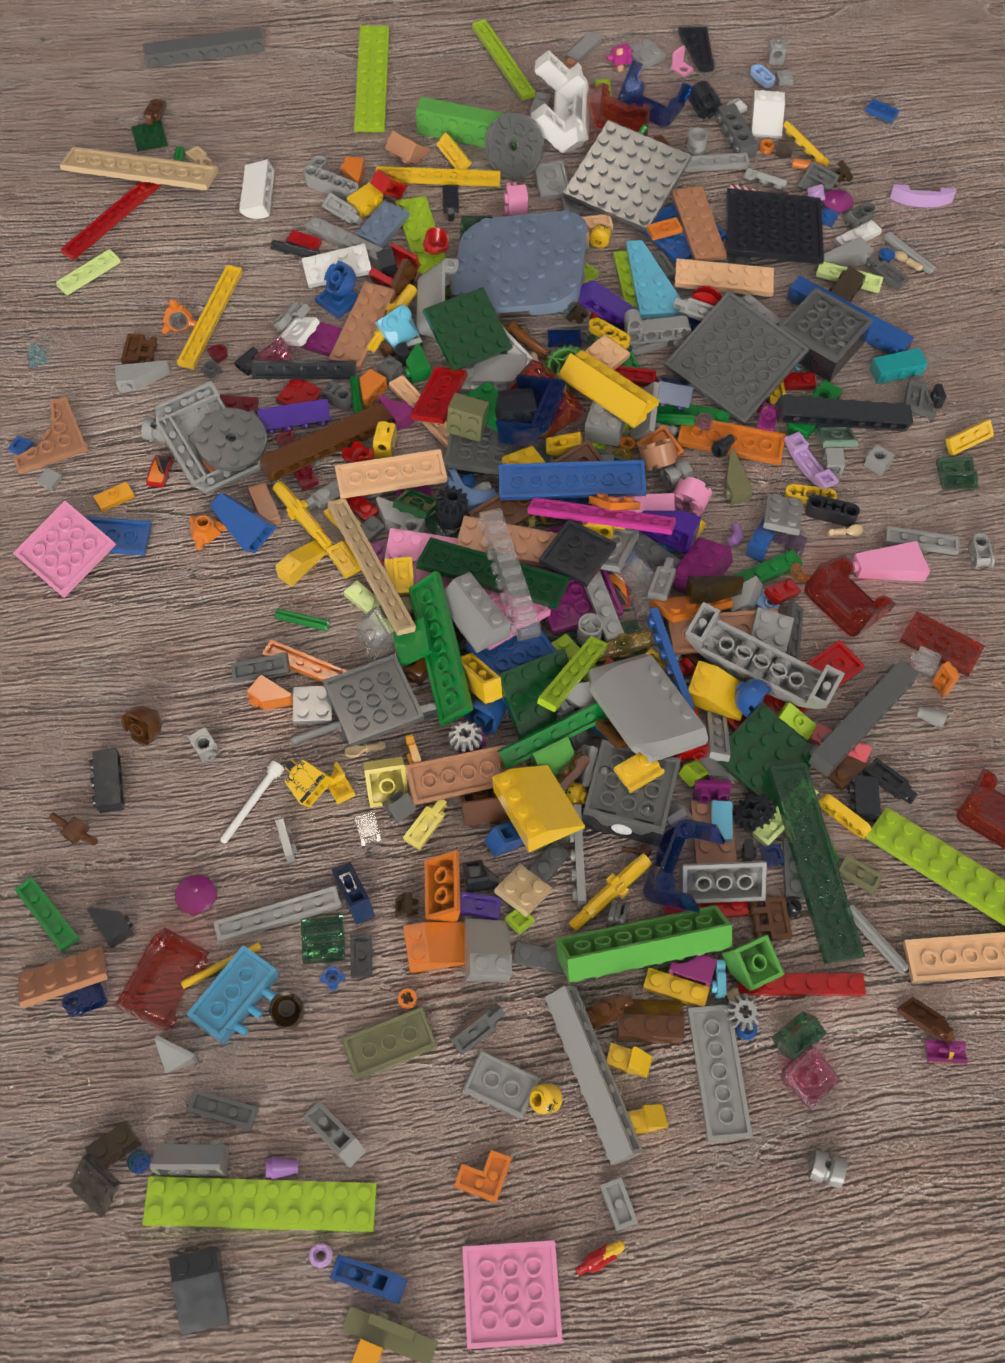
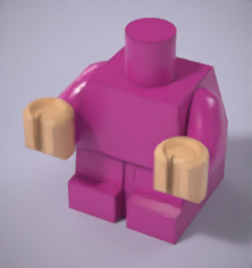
[606,43,632,72]

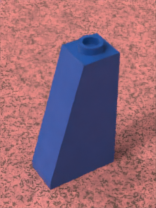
[210,493,277,553]

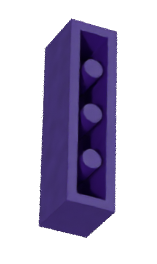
[579,280,637,331]
[258,399,331,434]

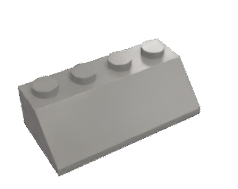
[445,572,510,653]
[679,861,767,904]

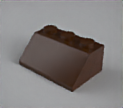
[459,789,511,827]
[617,999,685,1044]

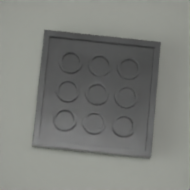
[322,654,424,748]

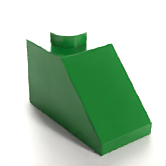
[404,343,431,384]

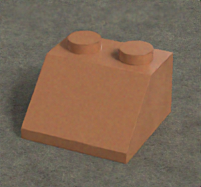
[385,131,431,165]

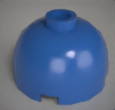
[324,261,357,296]
[734,678,772,717]

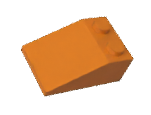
[403,922,465,974]

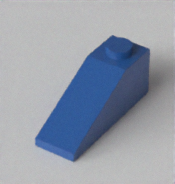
[745,518,777,562]
[484,822,524,857]
[330,1255,408,1304]

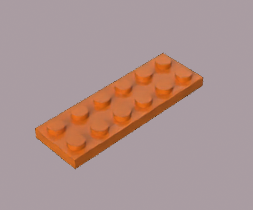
[678,417,786,466]

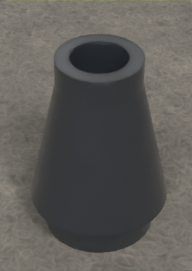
[711,434,735,458]

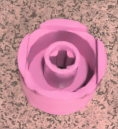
[673,477,712,517]

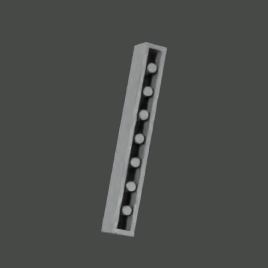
[545,986,643,1165]

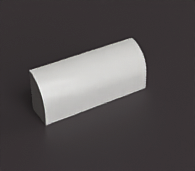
[239,159,275,219]

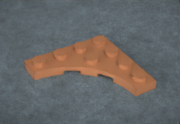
[13,396,88,475]

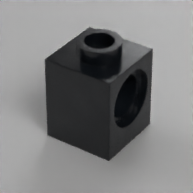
[376,248,398,276]

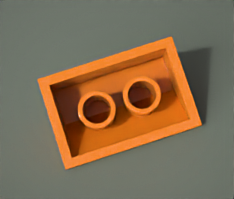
[424,850,460,922]

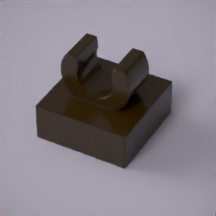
[776,139,794,158]
[834,160,854,182]
[566,303,588,324]
[395,892,419,919]

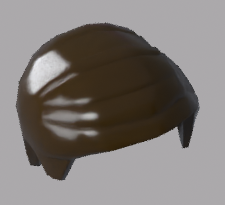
[269,992,305,1030]

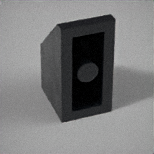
[87,907,134,948]

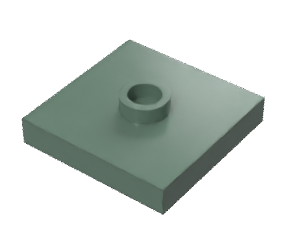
[815,426,858,448]

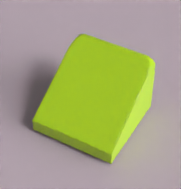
[679,760,709,787]

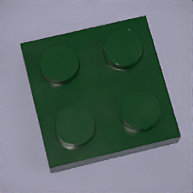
[131,121,168,152]
[392,488,436,519]

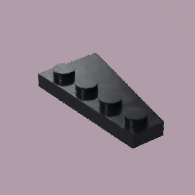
[678,27,714,72]

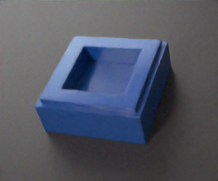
[8,435,34,455]

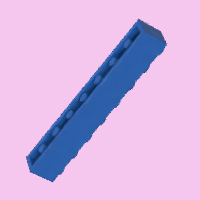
[786,276,914,354]

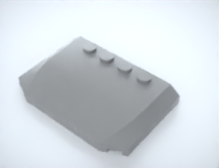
[156,381,261,495]
[587,654,708,763]

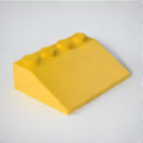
[492,765,585,852]

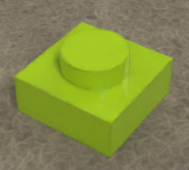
[505,909,535,935]

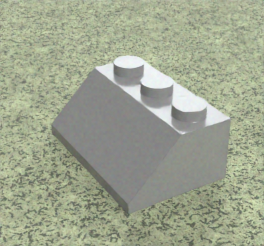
[150,1140,229,1177]

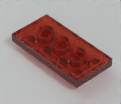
[899,611,985,677]

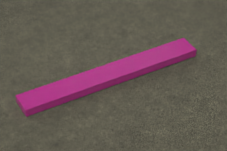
[528,498,676,535]

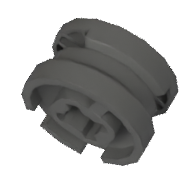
[606,900,628,928]

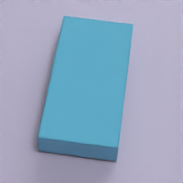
[711,800,733,842]

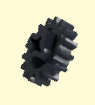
[732,793,777,831]

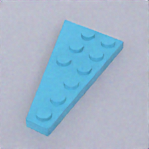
[626,240,685,319]

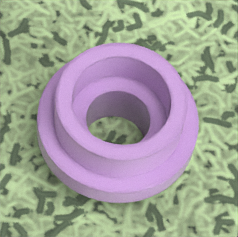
[309,1243,333,1268]

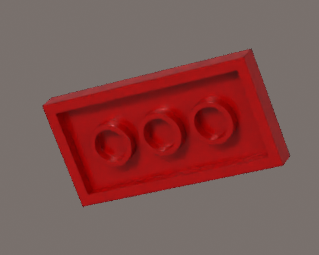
[410,366,468,424]

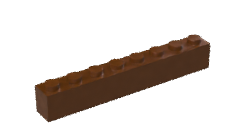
[260,402,393,483]

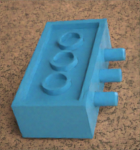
[187,945,280,1046]

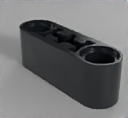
[805,495,860,527]

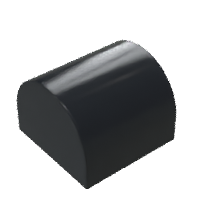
[395,342,410,367]

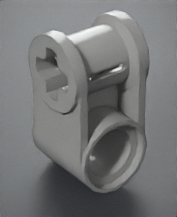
[968,533,995,569]

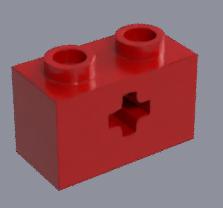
[370,169,407,200]

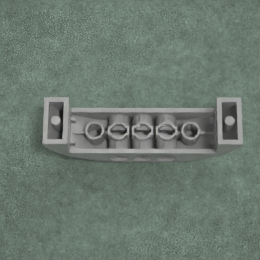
[685,602,845,709]

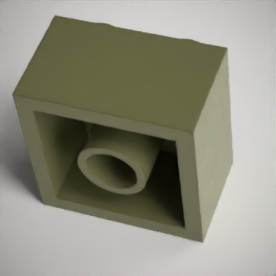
[446,393,489,442]

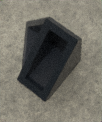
[462,859,502,893]

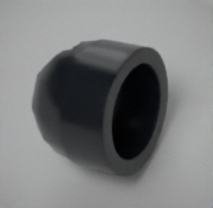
[786,899,802,917]

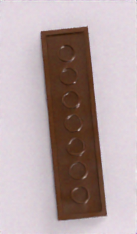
[468,439,605,526]

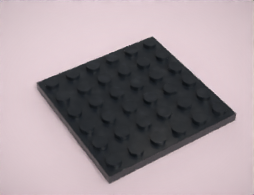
[726,188,824,265]

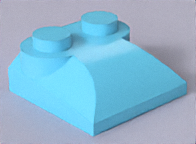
[375,304,420,351]

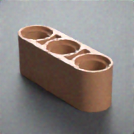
[247,482,281,526]

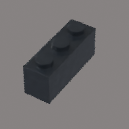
[90,748,125,814]

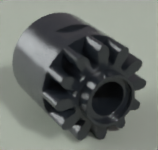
[687,81,722,120]
[435,486,468,530]

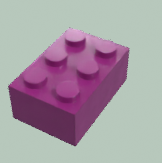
[673,537,733,594]

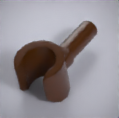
[622,844,652,857]

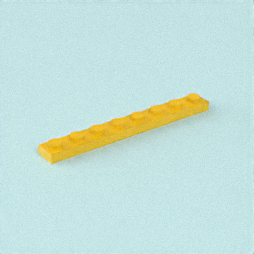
[376,166,501,187]
[177,265,243,370]

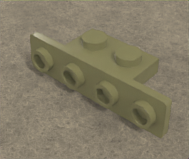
[342,1307,438,1363]

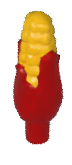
[574,1240,625,1277]

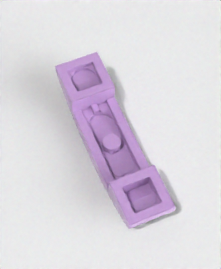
[890,184,956,207]
[784,432,839,489]

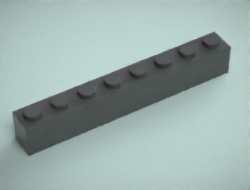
[142,27,265,68]
[808,660,919,777]

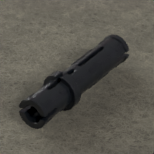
[270,239,320,257]

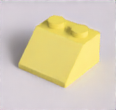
[363,756,408,808]

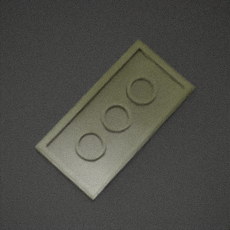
[341,1006,438,1081]

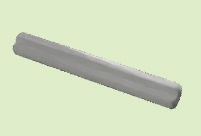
[884,232,936,275]
[844,905,909,974]

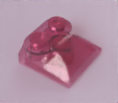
[254,337,297,381]
[781,1045,841,1110]

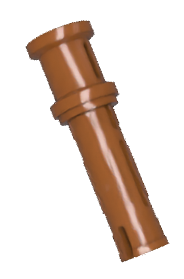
[506,321,551,360]

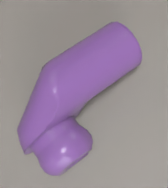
[726,523,743,547]

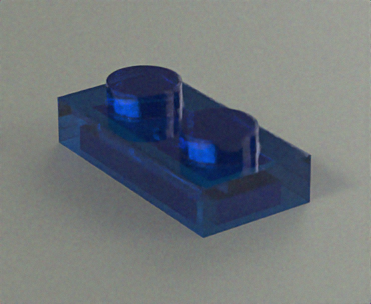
[547,329,582,347]

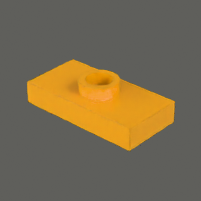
[93,481,135,512]

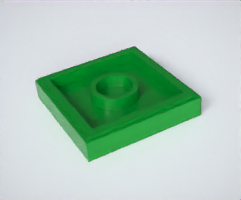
[393,617,433,667]

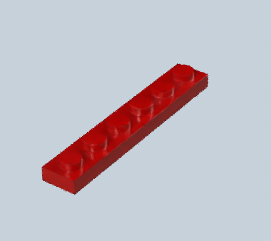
[736,973,866,996]

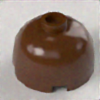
[121,706,162,746]

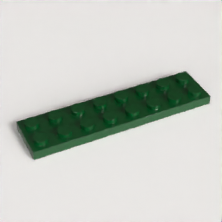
[416,537,570,610]

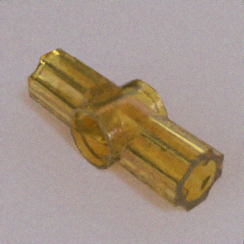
[598,629,654,661]

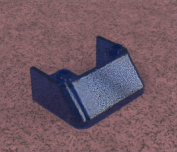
[617,60,692,127]
[496,374,566,446]
[643,819,725,913]

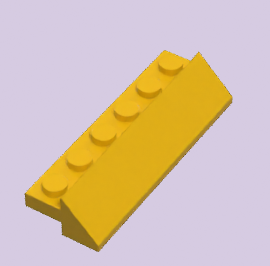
[558,349,659,428]

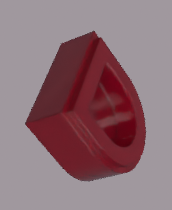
[207,344,228,363]

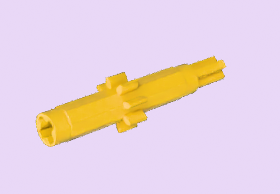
[367,284,417,353]
[272,481,333,550]
[568,853,652,932]

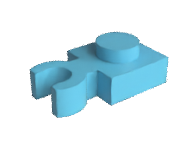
[711,960,726,1000]

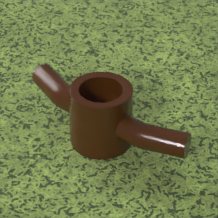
[49,812,98,845]

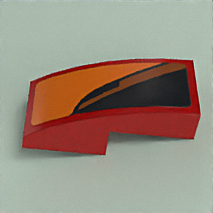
[146,455,173,488]
[608,572,630,608]

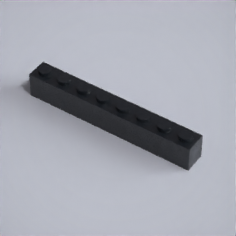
[775,394,913,432]

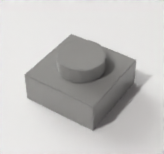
[776,70,794,86]

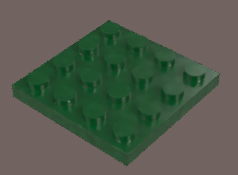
[422,287,513,373]
[497,648,579,739]
[717,702,813,806]

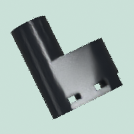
[234,347,259,376]

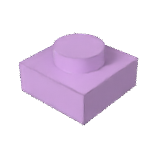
[807,184,825,201]

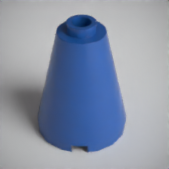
[464,698,507,736]

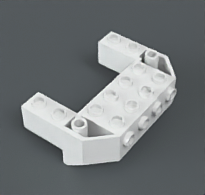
[530,50,591,153]

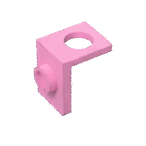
[671,46,694,77]

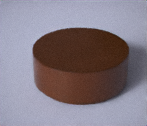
[379,341,395,358]

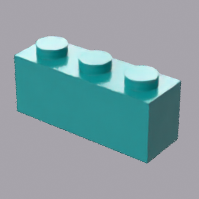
[869,348,928,384]

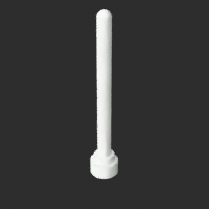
[220,761,285,844]

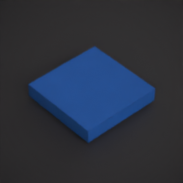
[315,290,358,319]

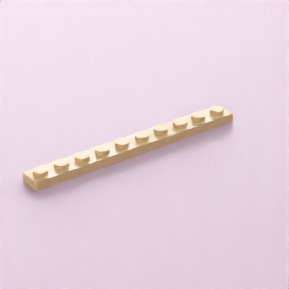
[328,498,416,636]

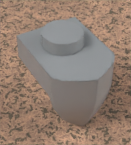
[667,803,693,828]

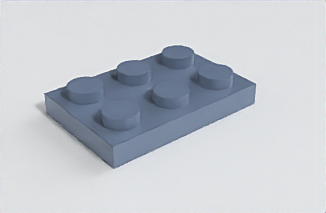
[356,200,410,248]

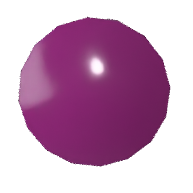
[822,189,854,215]
[175,874,217,916]

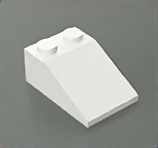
[751,90,785,138]

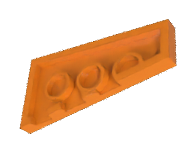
[650,596,734,623]

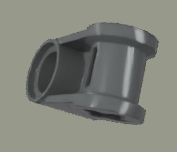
[844,202,875,229]
[319,380,353,411]

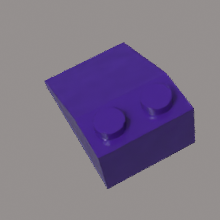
[638,510,701,554]

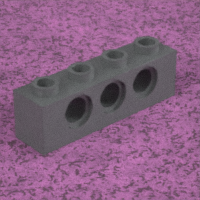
[715,103,758,158]

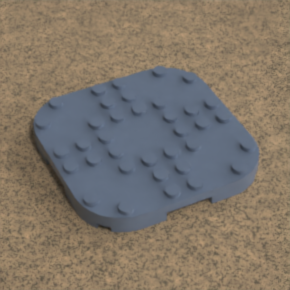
[451,210,590,316]

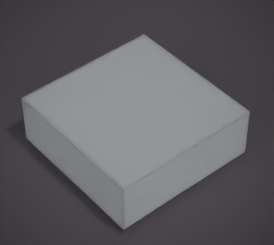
[36,468,63,491]

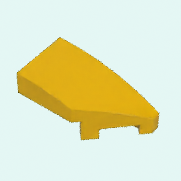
[328,762,355,805]

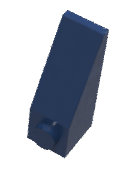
[332,862,375,925]

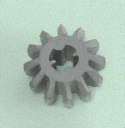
[449,720,482,754]
[725,993,763,1031]

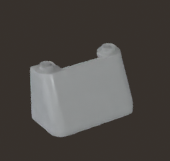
[416,258,459,337]

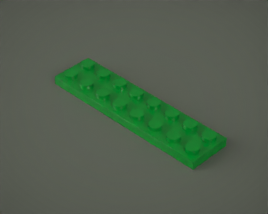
[409,571,474,726]

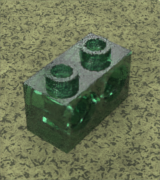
[771,1011,826,1061]

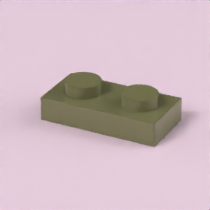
[836,855,884,895]

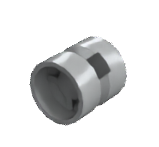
[686,127,708,156]
[142,417,166,443]
[660,460,693,490]
[577,613,603,646]
[808,1149,847,1189]

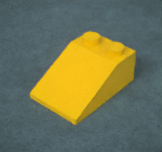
[688,661,743,721]

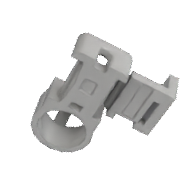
[272,302,310,331]

